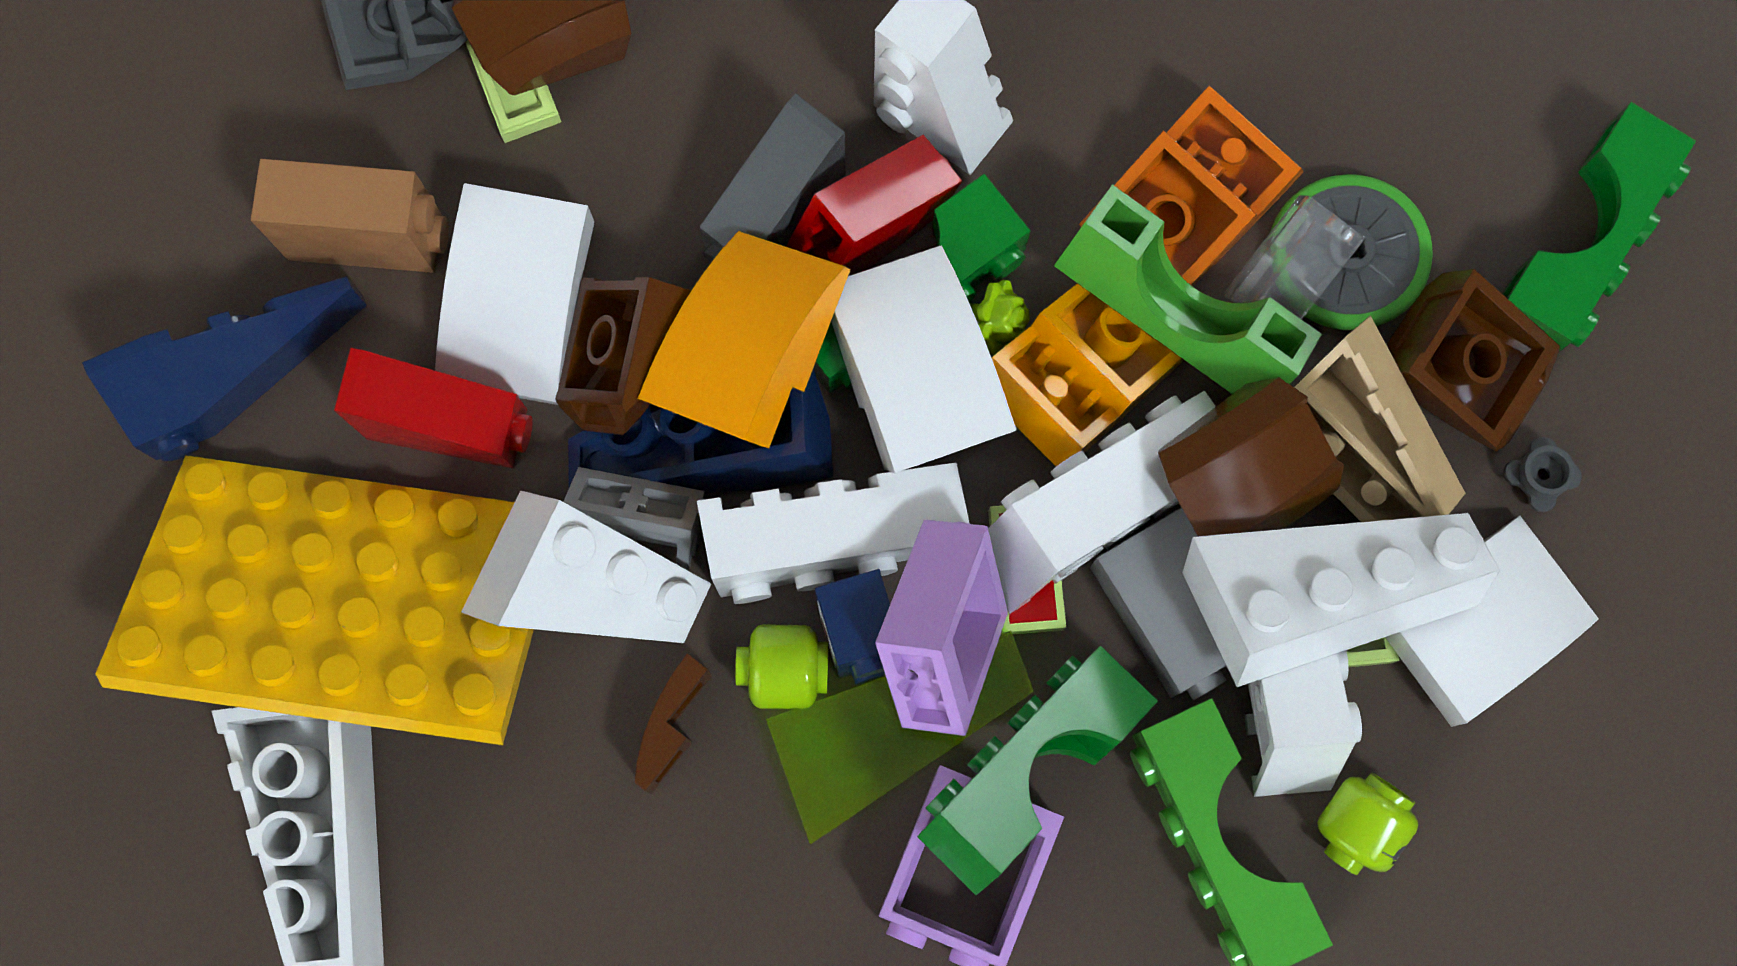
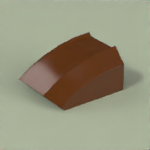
[451,0,632,96]
[1387,269,1560,452]
[555,277,691,435]
[1158,377,1344,537]

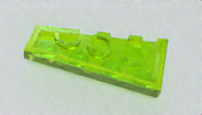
[766,631,1034,845]

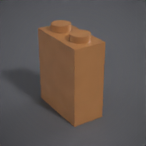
[251,159,449,273]

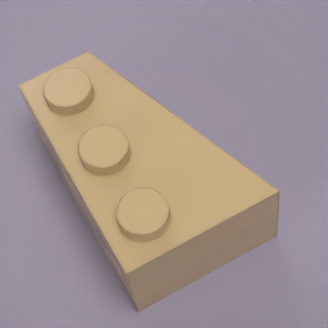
[1294,315,1466,522]

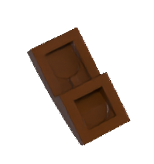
[634,653,712,794]

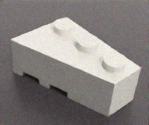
[874,0,1013,175]
[461,491,711,643]
[1244,650,1362,797]

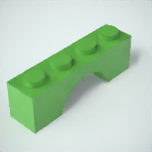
[1054,184,1322,394]
[1130,698,1333,966]

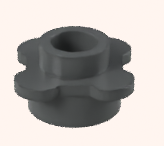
[1504,437,1582,512]

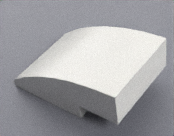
[435,183,594,405]
[831,245,1016,473]
[1385,515,1599,727]

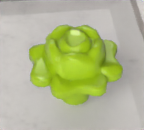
[969,279,1030,355]

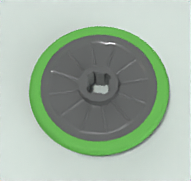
[1268,174,1433,330]

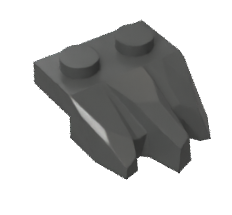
[321,0,468,90]

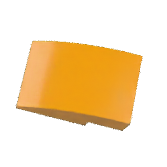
[637,231,850,449]
[991,283,1184,467]

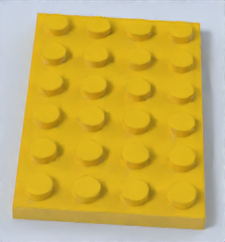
[95,455,534,745]

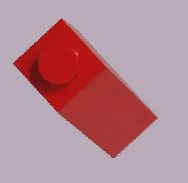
[786,134,962,276]
[334,348,533,469]

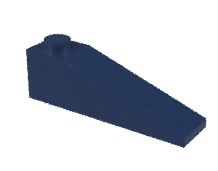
[82,276,367,461]
[568,368,833,493]

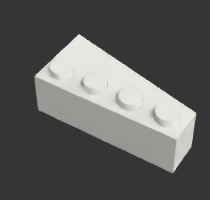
[988,391,1216,614]
[697,462,970,604]
[1182,513,1500,687]
[211,707,384,966]

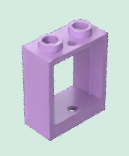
[875,520,1008,736]
[878,765,1064,966]

